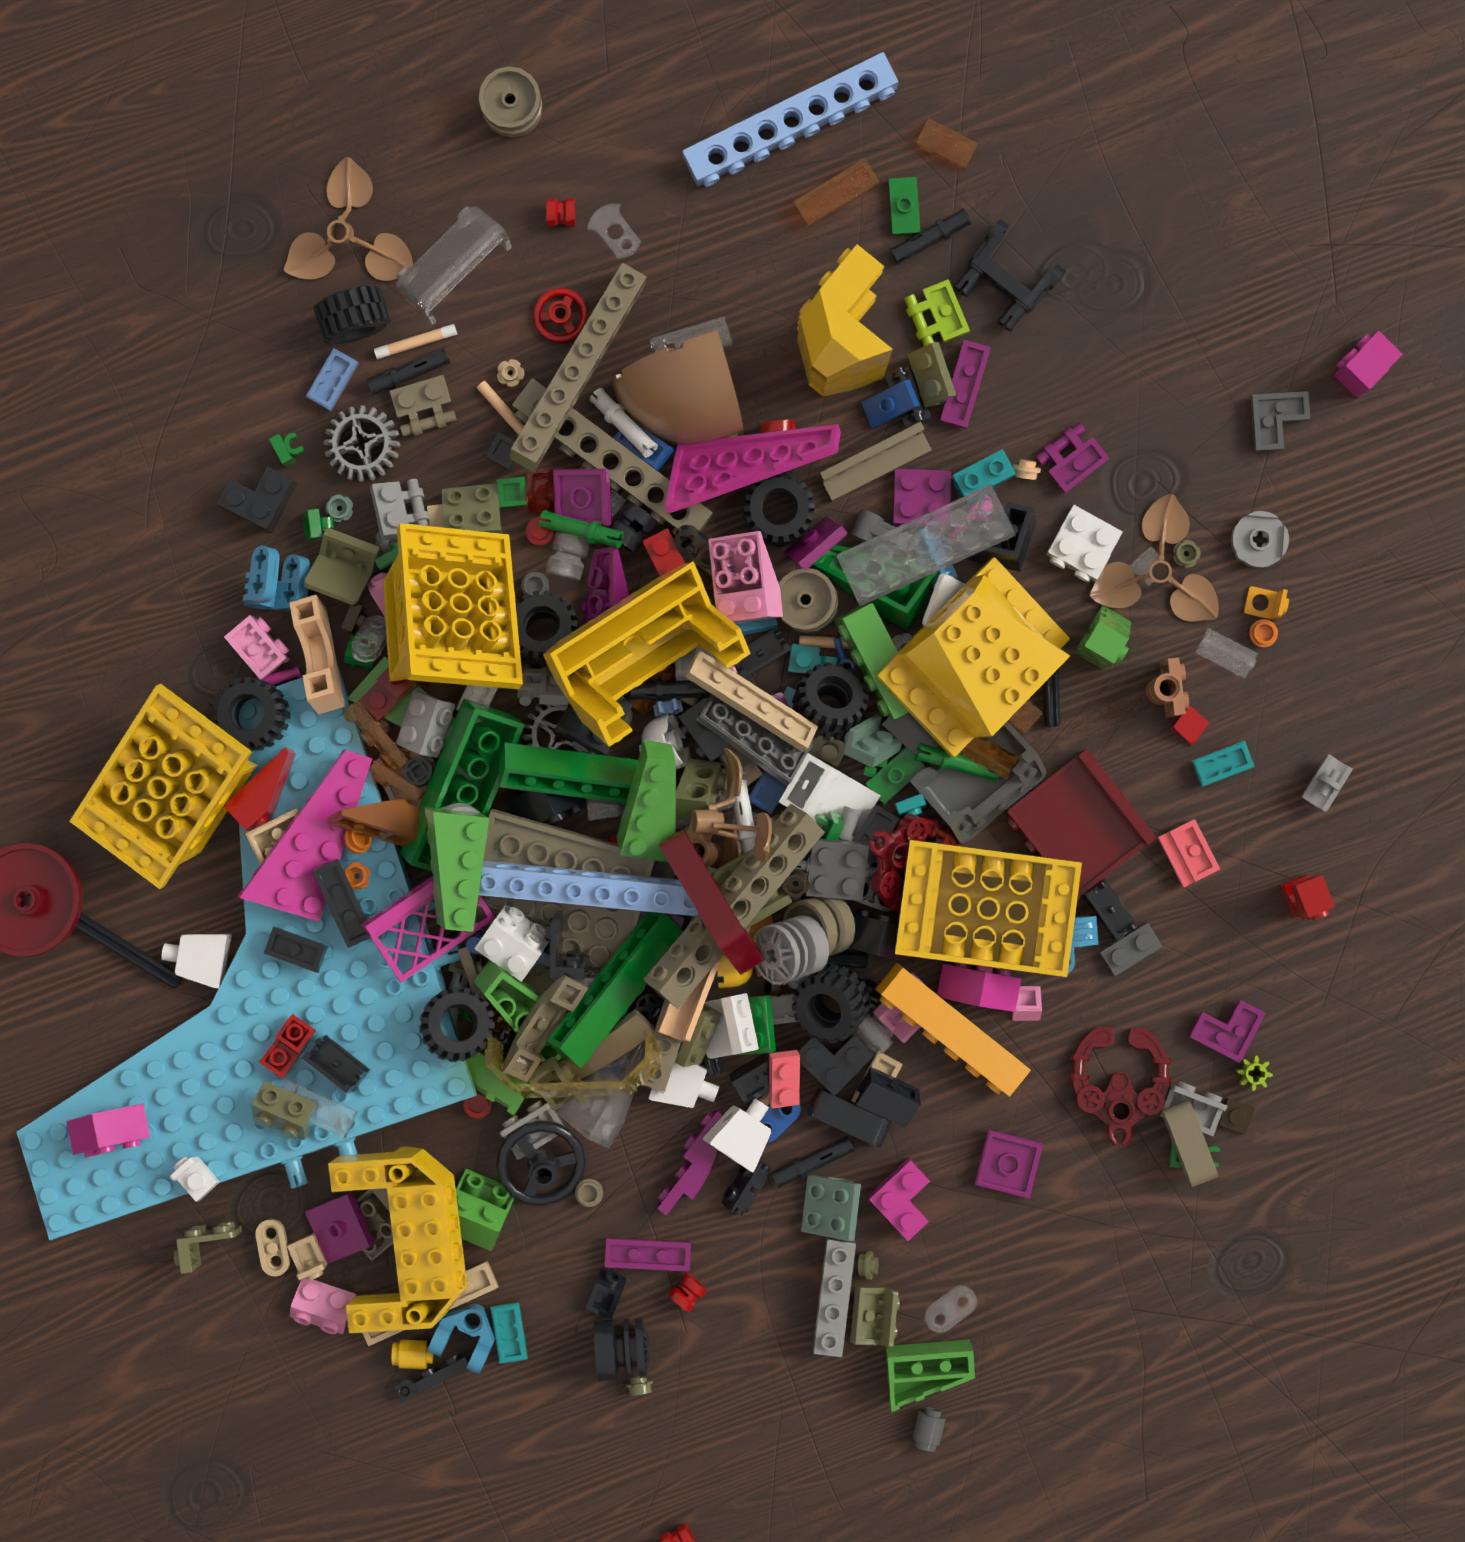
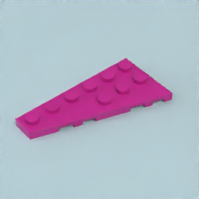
[665,424,841,514]
[237,749,372,922]

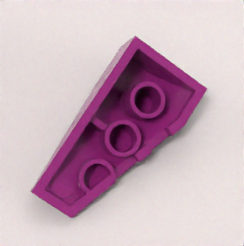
[578,547,629,628]

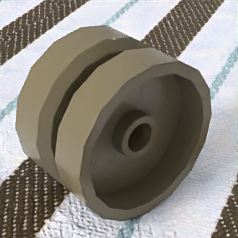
[479,66,543,138]
[779,568,839,634]
[783,897,855,956]

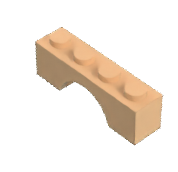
[289,595,345,715]

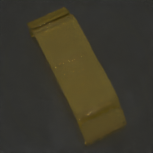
[485,1031,661,1098]

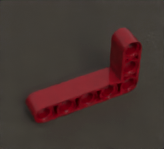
[658,829,765,975]

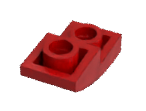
[259,1014,316,1080]

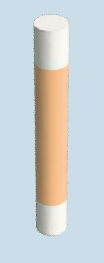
[374,324,457,359]

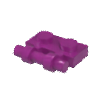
[1035,422,1110,494]

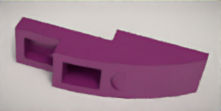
[657,1109,722,1215]

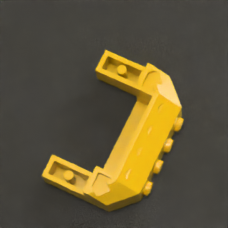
[328,1147,467,1333]

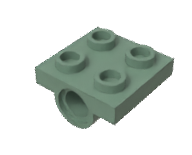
[801,1175,861,1241]

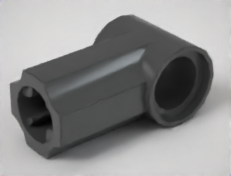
[849,509,910,556]

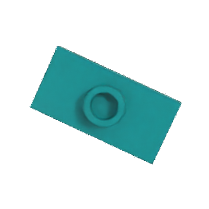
[1191,741,1255,787]
[490,1302,528,1364]

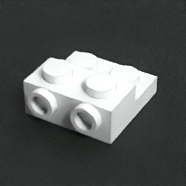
[1046,505,1123,583]

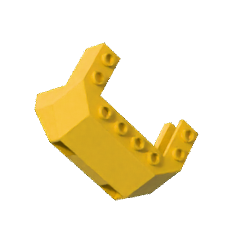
[797,244,893,396]
[543,561,751,747]

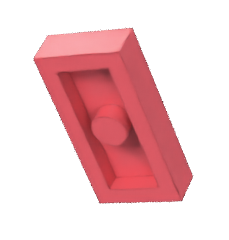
[769,1050,800,1108]

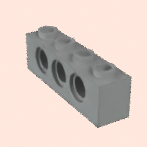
[813,1237,856,1357]

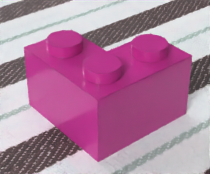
[1334,331,1403,398]
[937,962,1021,1012]
[66,1104,150,1158]
[868,1157,930,1241]

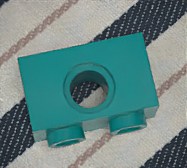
[951,449,1016,504]

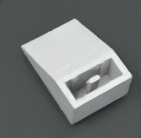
[779,753,880,839]

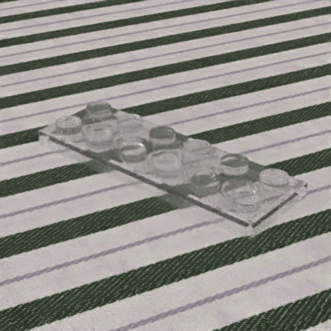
[836,485,1015,606]

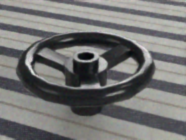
[496,1120,586,1206]

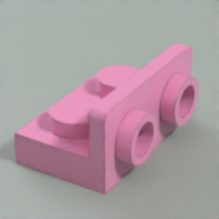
[224,615,290,680]

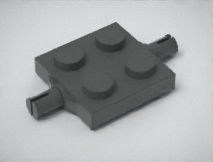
[794,839,877,901]

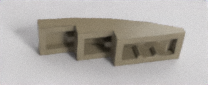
[559,1009,655,1079]

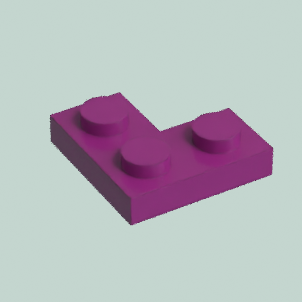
[1188,1000,1266,1063]

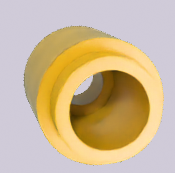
[392,1340,433,1369]

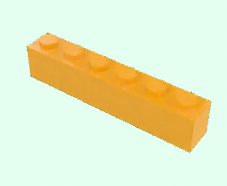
[876,963,1031,1097]

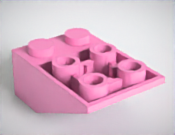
[708,531,783,624]

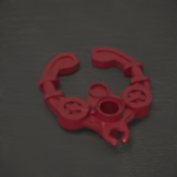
[868,814,956,916]
[1070,1027,1171,1146]

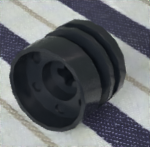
[594,1317,650,1382]

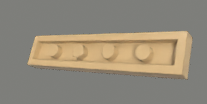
[685,650,818,752]
[362,1260,499,1346]

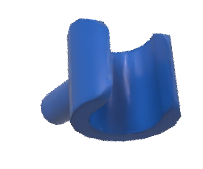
[833,637,854,672]

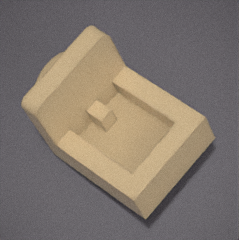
[287,1233,327,1281]

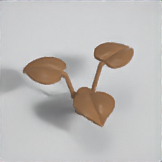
[284,157,413,281]
[1090,494,1219,622]
[691,748,772,868]

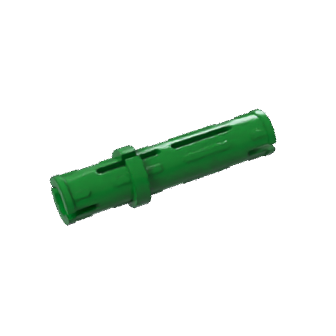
[539,510,624,549]
[915,743,1001,782]

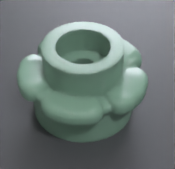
[325,494,353,522]

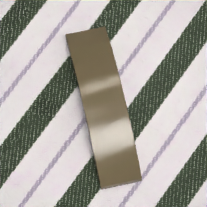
[503,975,588,1082]

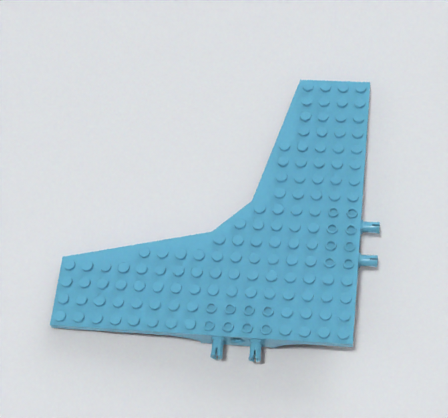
[17,667,477,1240]

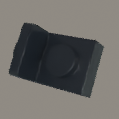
[585,1268,627,1319]

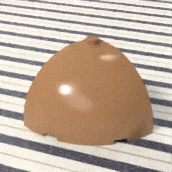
[611,330,744,446]

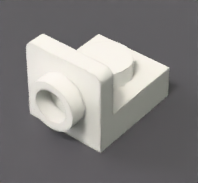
[170,1156,220,1202]

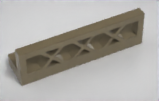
[819,422,932,502]

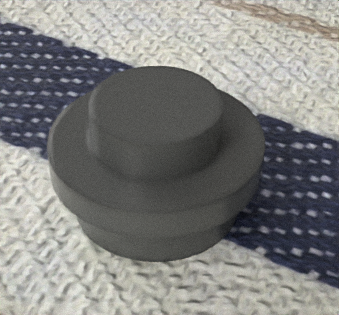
[521,572,549,598]

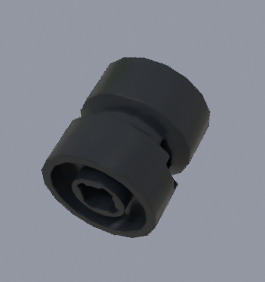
[609,501,657,554]

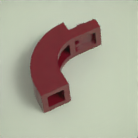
[359,667,431,722]

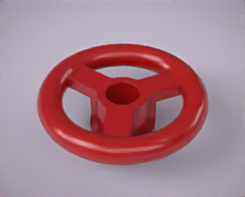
[533,288,589,343]

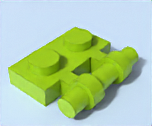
[904,279,970,346]

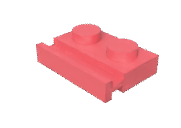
[1157,819,1220,888]

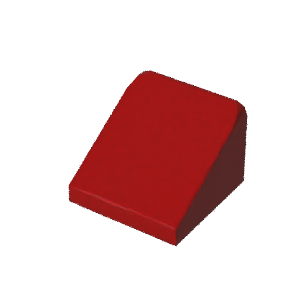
[1170,705,1209,745]

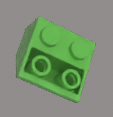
[456,1168,515,1252]

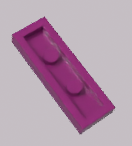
[940,340,991,429]
[605,1237,691,1271]

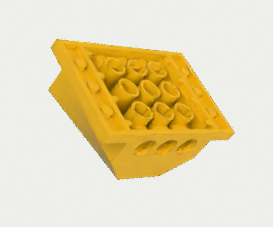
[383,523,523,689]
[875,557,1070,757]
[69,684,258,889]
[895,840,1082,977]

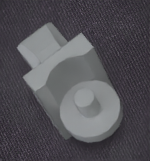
[1301,754,1353,812]

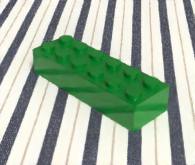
[400,698,525,871]

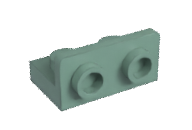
[844,714,902,768]

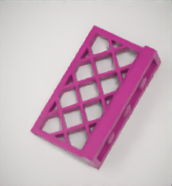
[361,876,496,983]

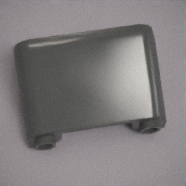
[909,721,1046,843]

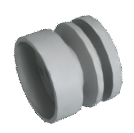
[753,915,829,985]

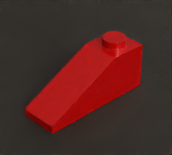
[224,747,296,831]

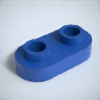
[760,1103,801,1143]

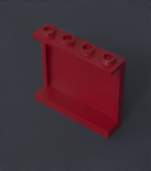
[1005,749,1157,901]

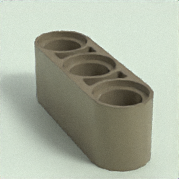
[1162,1100,1218,1188]

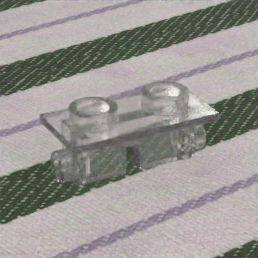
[1195,628,1258,678]

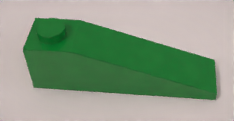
[812,545,937,631]

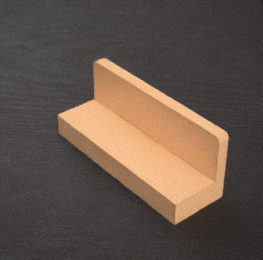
[657,960,720,1042]

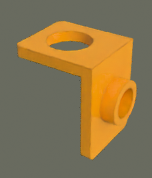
[1244,586,1289,620]

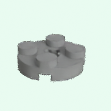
[1231,511,1289,568]

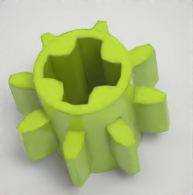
[1235,1055,1273,1091]

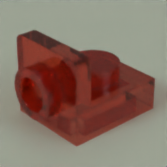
[525,468,555,514]

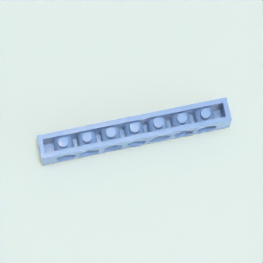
[682,52,898,187]
[478,861,699,916]

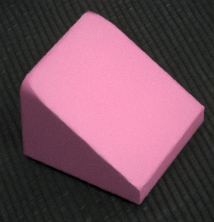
[1012,986,1042,1021]

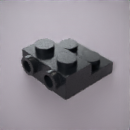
[554,694,633,756]

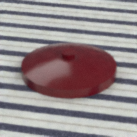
[0,843,83,957]

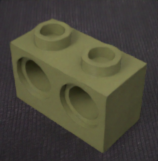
[676,759,727,820]

